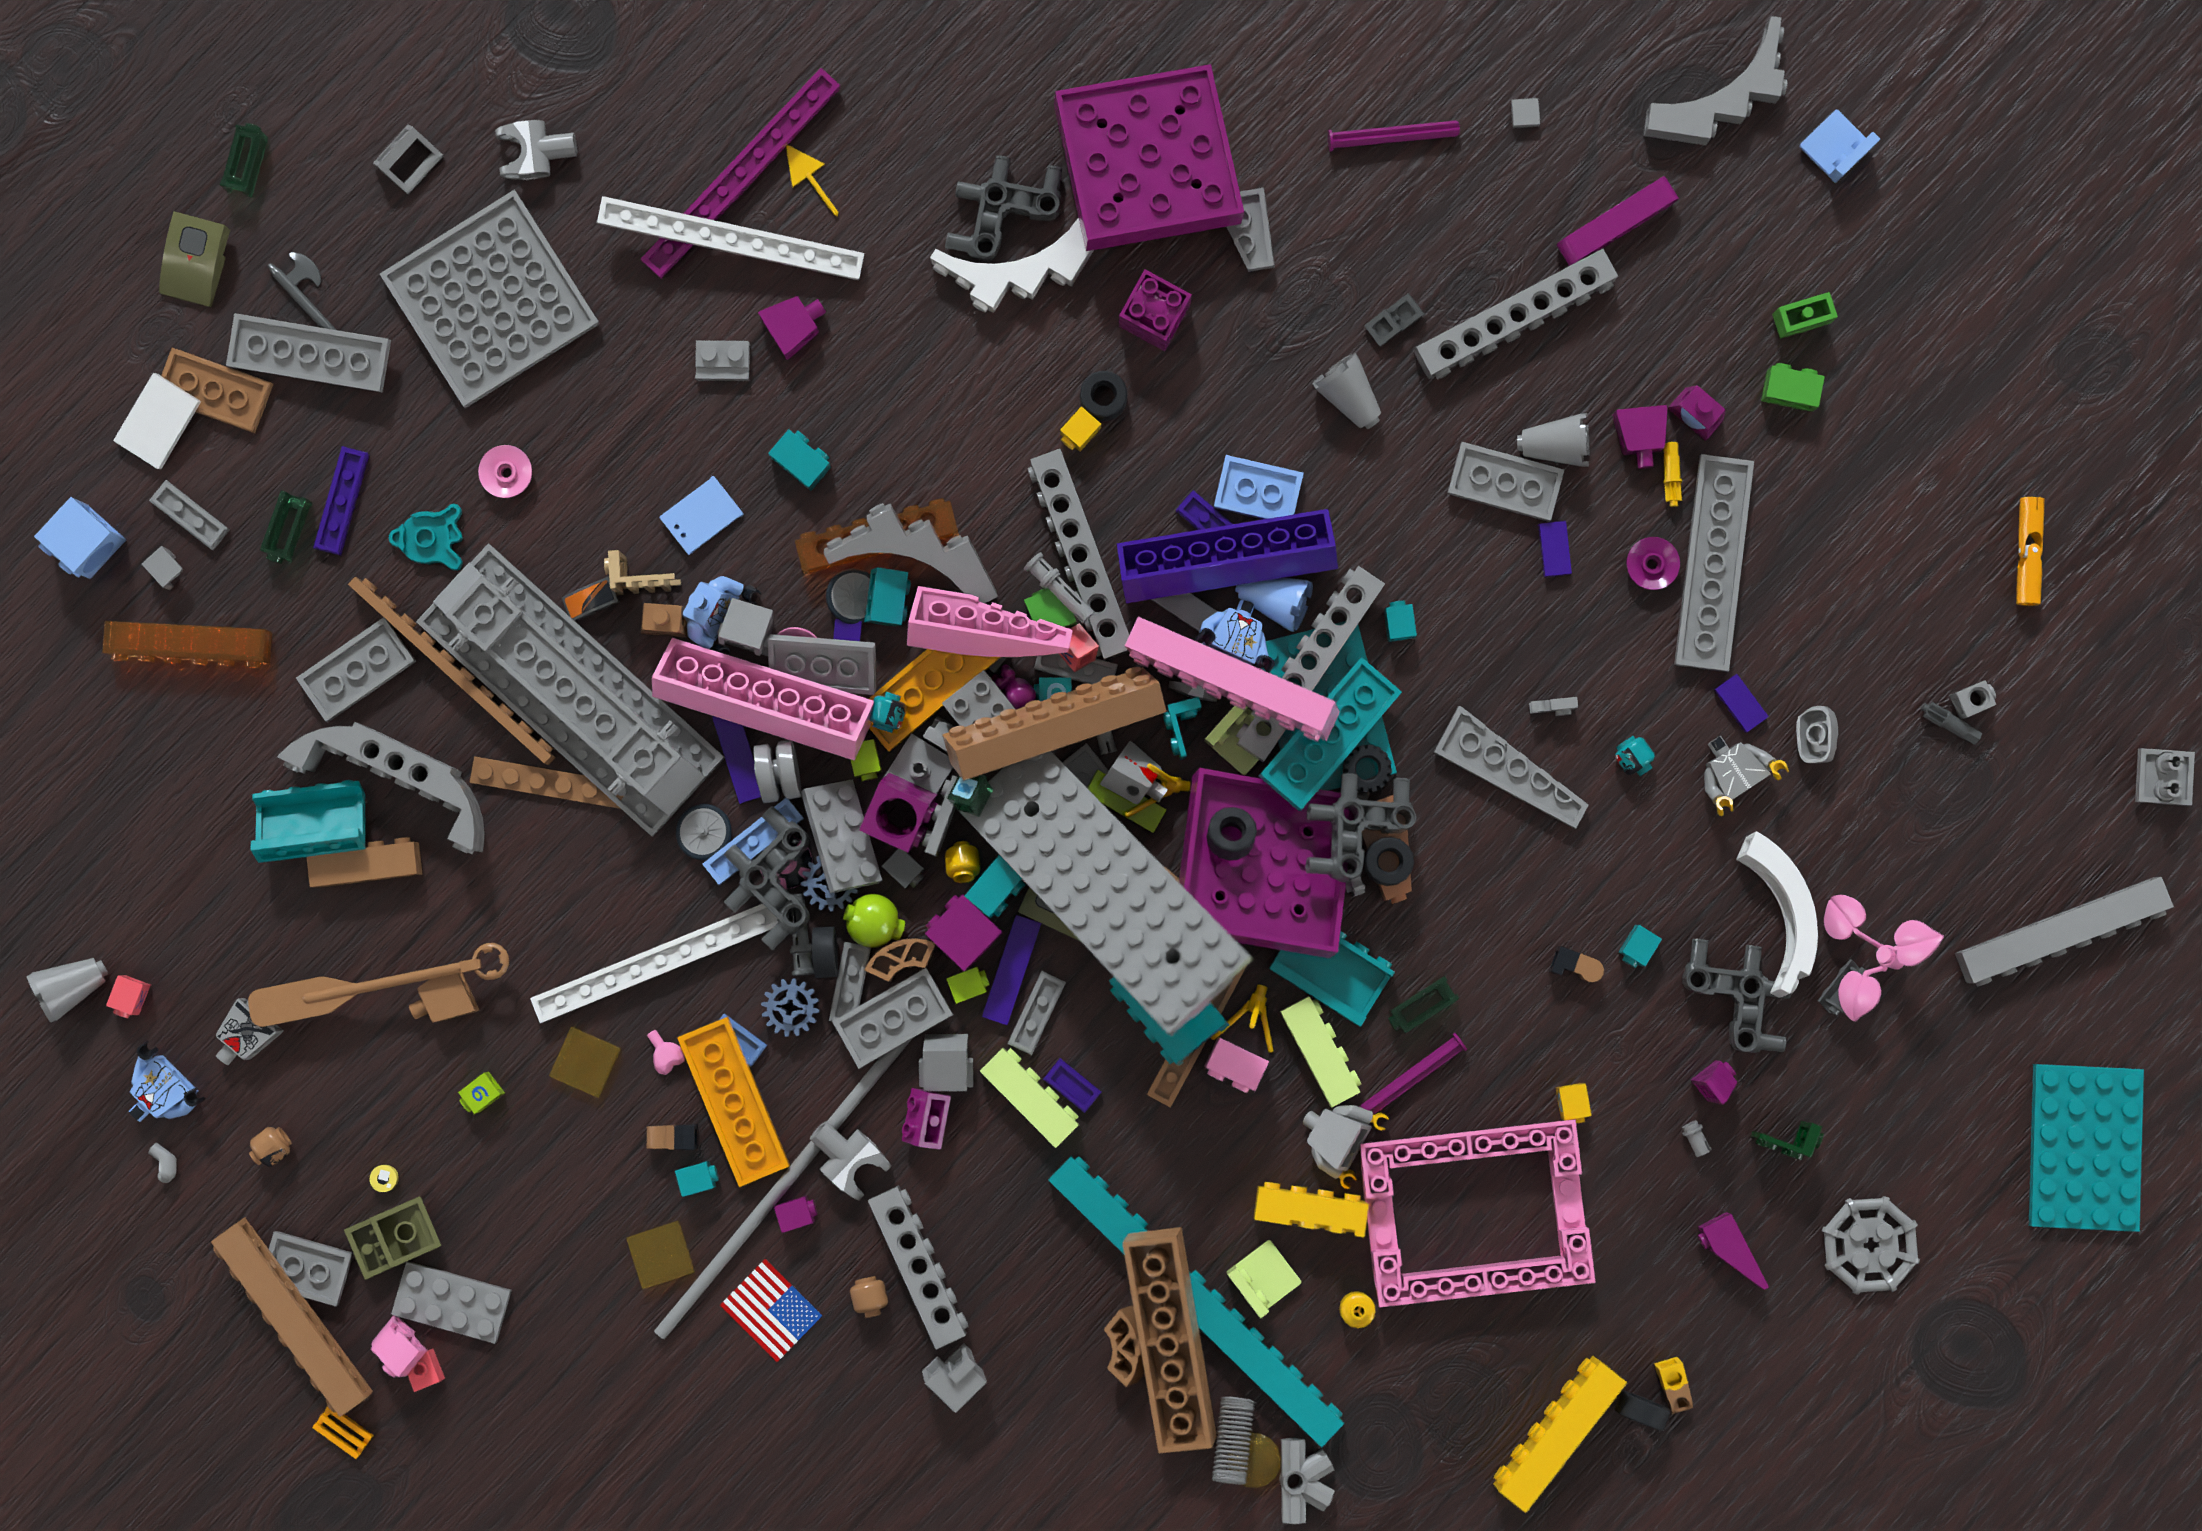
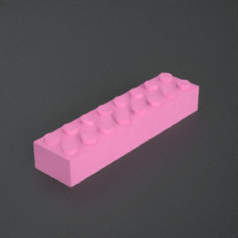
[1125,617,1340,742]
[652,638,874,761]

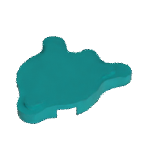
[389,504,463,571]

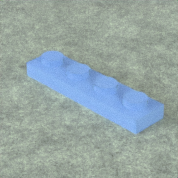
[703,798,804,885]

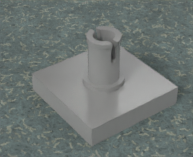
[884,733,953,794]

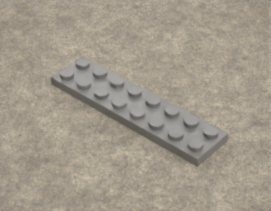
[1674,454,1754,672]

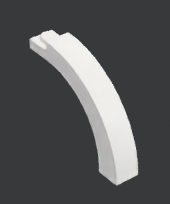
[1736,831,1818,998]

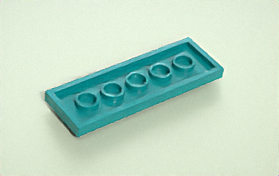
[1259,657,1402,812]

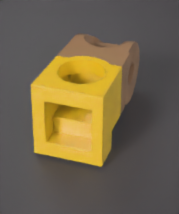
[1654,1357,1693,1414]

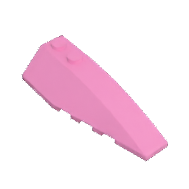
[907,586,1073,657]

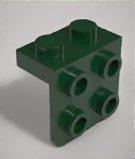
[1751,1121,1823,1160]

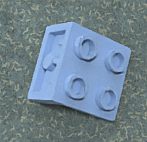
[1799,110,1880,183]

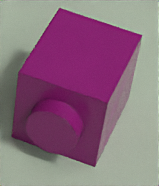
[774,1195,818,1233]

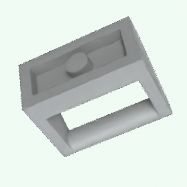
[373,125,443,194]

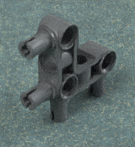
[945,156,1063,262]
[1306,773,1416,883]
[724,806,810,950]
[1682,939,1791,1053]

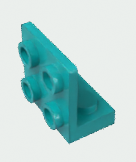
[1163,697,1201,760]

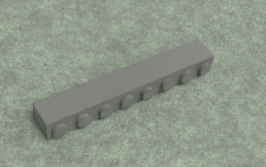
[1955,877,2174,986]

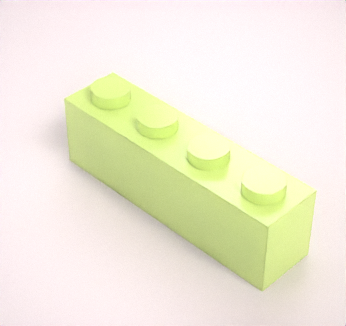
[1280,996,1362,1107]
[980,1048,1079,1148]

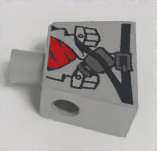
[216,998,283,1065]

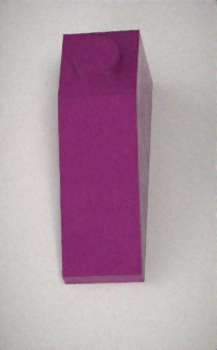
[1691,1060,1738,1104]
[1697,1212,1769,1290]

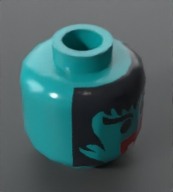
[870,692,907,733]
[1615,735,1655,777]

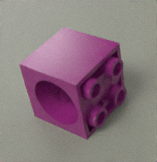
[1119,269,1192,351]
[859,773,938,852]
[925,894,1003,971]

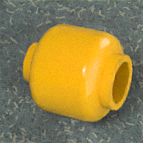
[945,841,981,883]
[1339,1291,1376,1328]

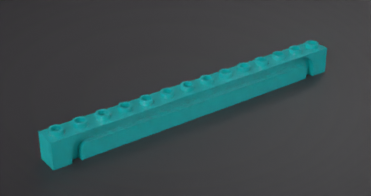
[1048,1156,1344,1447]

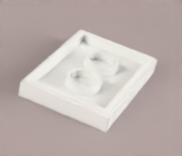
[113,373,201,469]

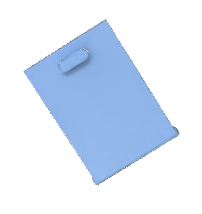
[659,476,744,555]

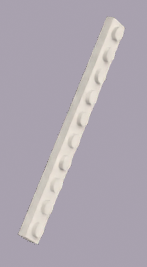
[597,196,864,281]
[530,904,778,1023]

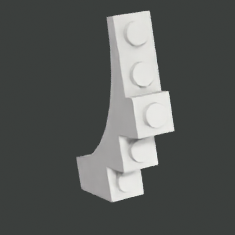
[930,218,1094,313]

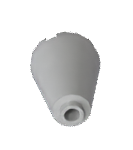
[1312,353,1381,429]
[1517,413,1589,467]
[27,958,108,1022]

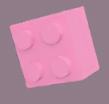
[1204,1037,1269,1093]

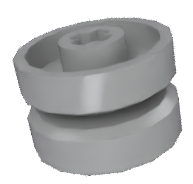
[754,740,802,804]

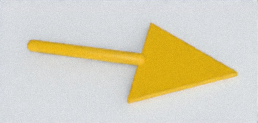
[786,145,839,216]

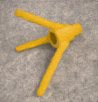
[1125,763,1190,818]
[1211,985,1273,1053]

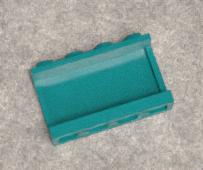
[251,780,365,863]
[1268,931,1395,1027]
[1109,976,1229,1066]

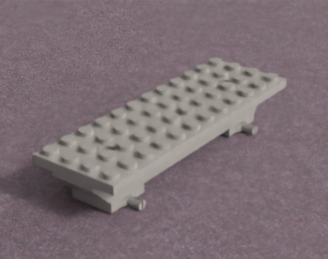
[416,543,725,837]
[958,751,1252,1036]

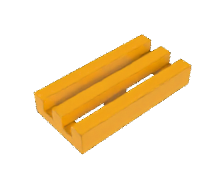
[312,1406,374,1459]

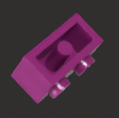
[902,1088,951,1149]

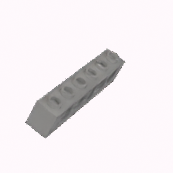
[868,1185,969,1349]

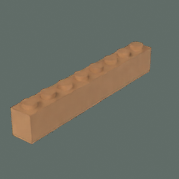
[211,1218,373,1417]

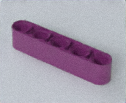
[1556,176,1679,266]

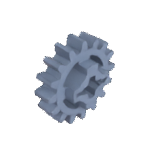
[801,856,859,912]
[761,978,820,1037]

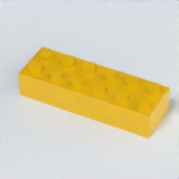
[1493,1356,1627,1513]

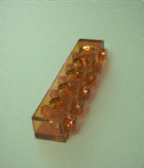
[795,498,959,574]

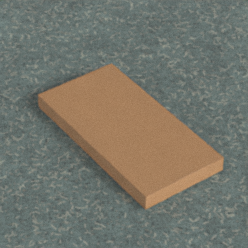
[161,348,273,434]

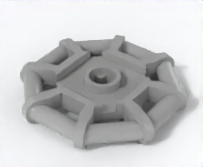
[1822,1196,1920,1295]

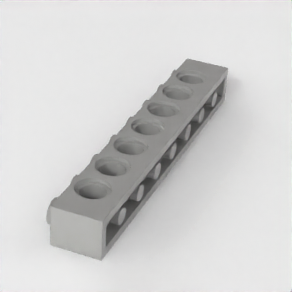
[1414,249,1618,380]
[1027,449,1129,661]
[1236,566,1385,762]

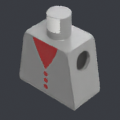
[1100,741,1168,804]

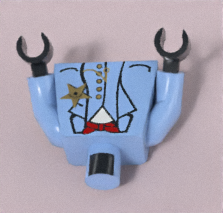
[683,576,762,653]
[1195,600,1275,673]
[129,1040,205,1122]

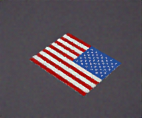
[720,1259,822,1362]

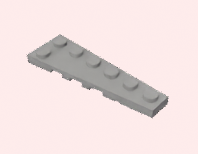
[1433,706,1588,829]

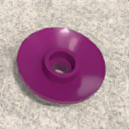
[1626,537,1680,590]

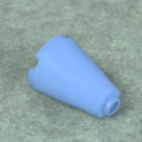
[1235,578,1313,632]

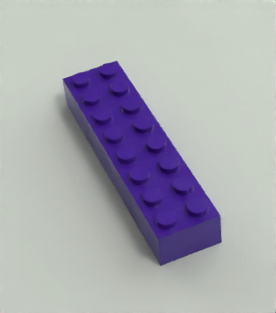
[1117,509,1338,603]

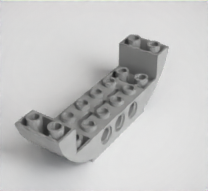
[278,722,485,855]

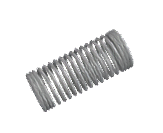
[1212,1397,1255,1484]

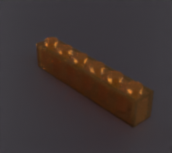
[102,621,272,668]

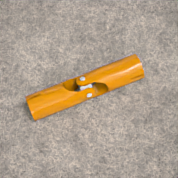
[2016,497,2045,606]

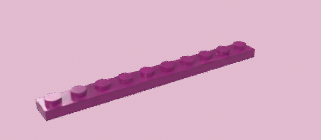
[641,68,841,279]

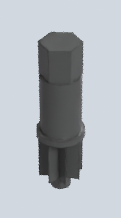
[1921,702,1982,745]

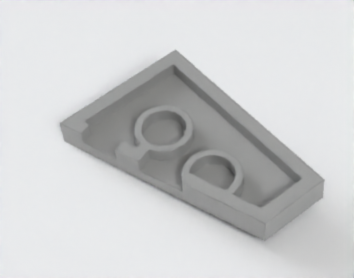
[1226,188,1275,272]

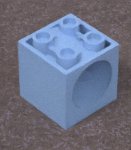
[34,497,126,579]

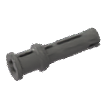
[790,894,814,976]

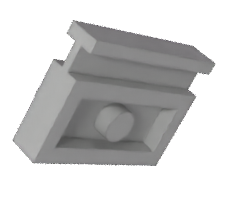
[695,340,750,381]

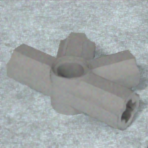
[1279,1438,1335,1524]

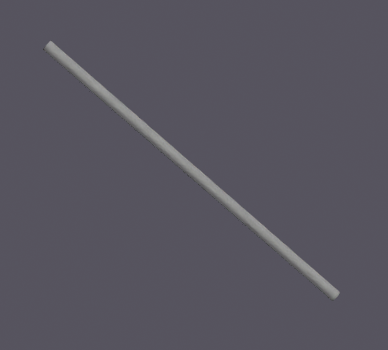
[654,1038,913,1339]

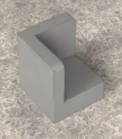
[142,546,183,590]

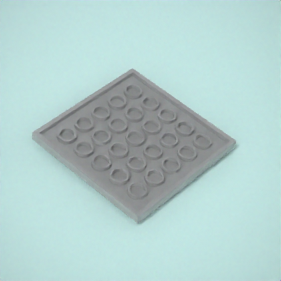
[380,190,600,408]

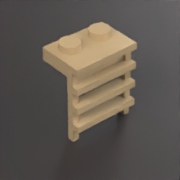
[604,550,681,595]

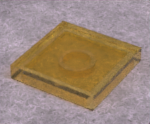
[549,1027,621,1098]
[626,1220,695,1289]

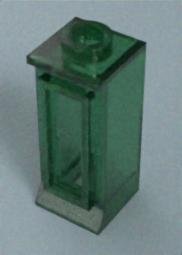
[219,123,268,198]
[260,490,313,564]
[1388,976,1459,1034]

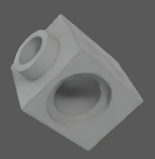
[1949,680,1997,719]

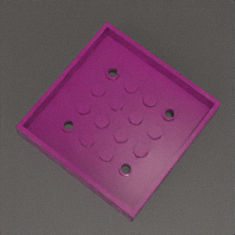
[1054,64,1244,251]
[1179,768,1354,958]

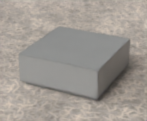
[1511,98,1540,128]

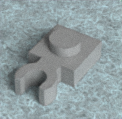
[1529,697,1578,716]
[1345,869,1365,897]

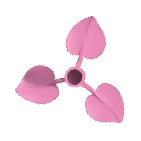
[1824,895,1944,1021]

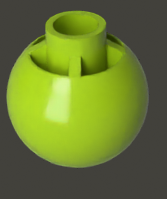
[843,894,905,948]

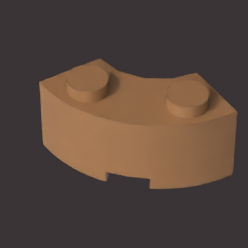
[864,939,937,982]
[1104,1305,1145,1387]

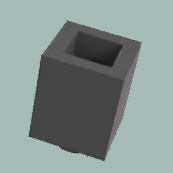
[882,848,925,889]

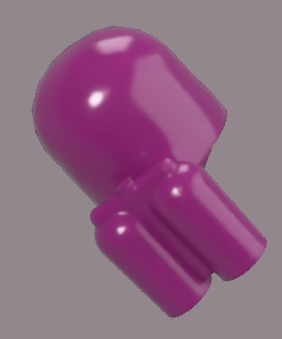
[991,664,1036,710]

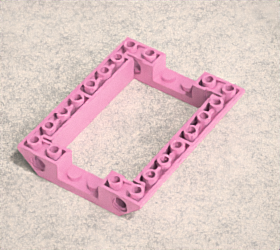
[1360,1119,1595,1307]

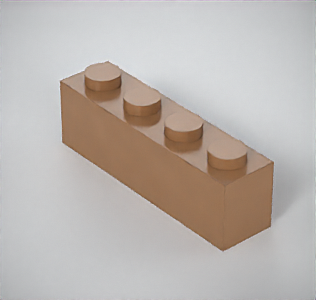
[307,837,422,888]

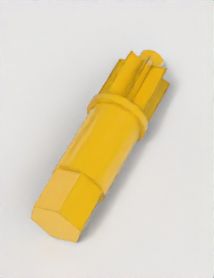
[1663,442,1682,507]

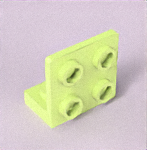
[1204,706,1271,775]
[1227,1240,1301,1318]

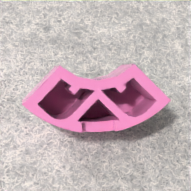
[371,1315,427,1377]

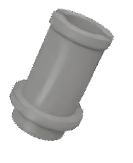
[1682,1120,1712,1157]

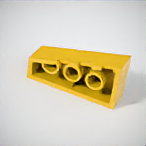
[1253,1182,1369,1237]

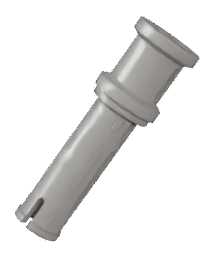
[1024,552,1094,624]

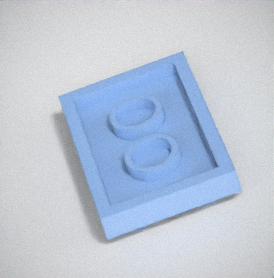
[1214,455,1303,519]

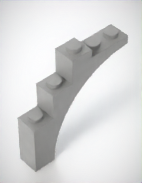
[1643,16,1787,145]
[824,503,998,603]

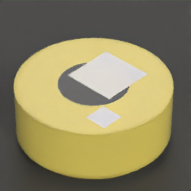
[370,1165,399,1192]

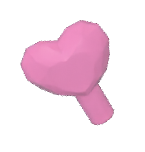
[647,1030,685,1075]

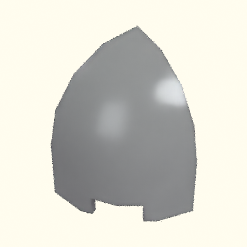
[923,716,954,752]

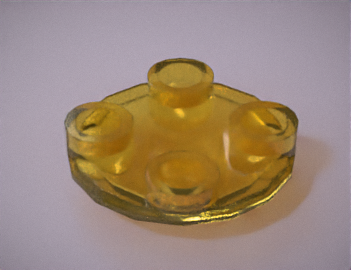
[1227,1432,1281,1488]

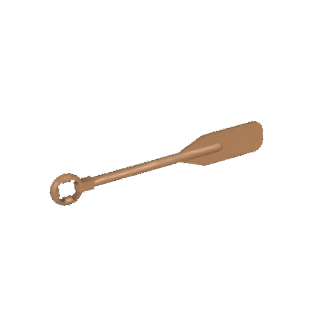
[248,943,509,1027]

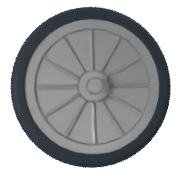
[826,568,870,624]
[676,804,732,860]

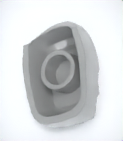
[1796,706,1838,763]

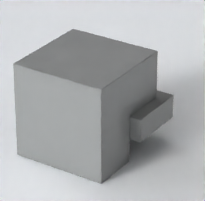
[717,598,774,656]
[919,1034,974,1091]
[922,1343,987,1413]

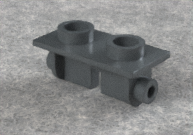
[1818,959,1866,1016]

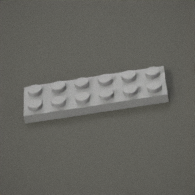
[226,313,391,393]

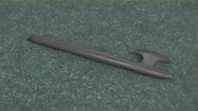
[267,252,336,330]

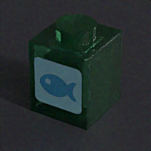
[947,774,993,817]

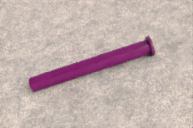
[1328,121,1460,151]
[1358,1033,1467,1115]

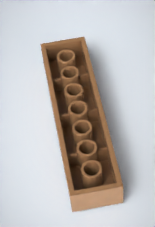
[942,667,1166,780]
[1123,1227,1217,1453]

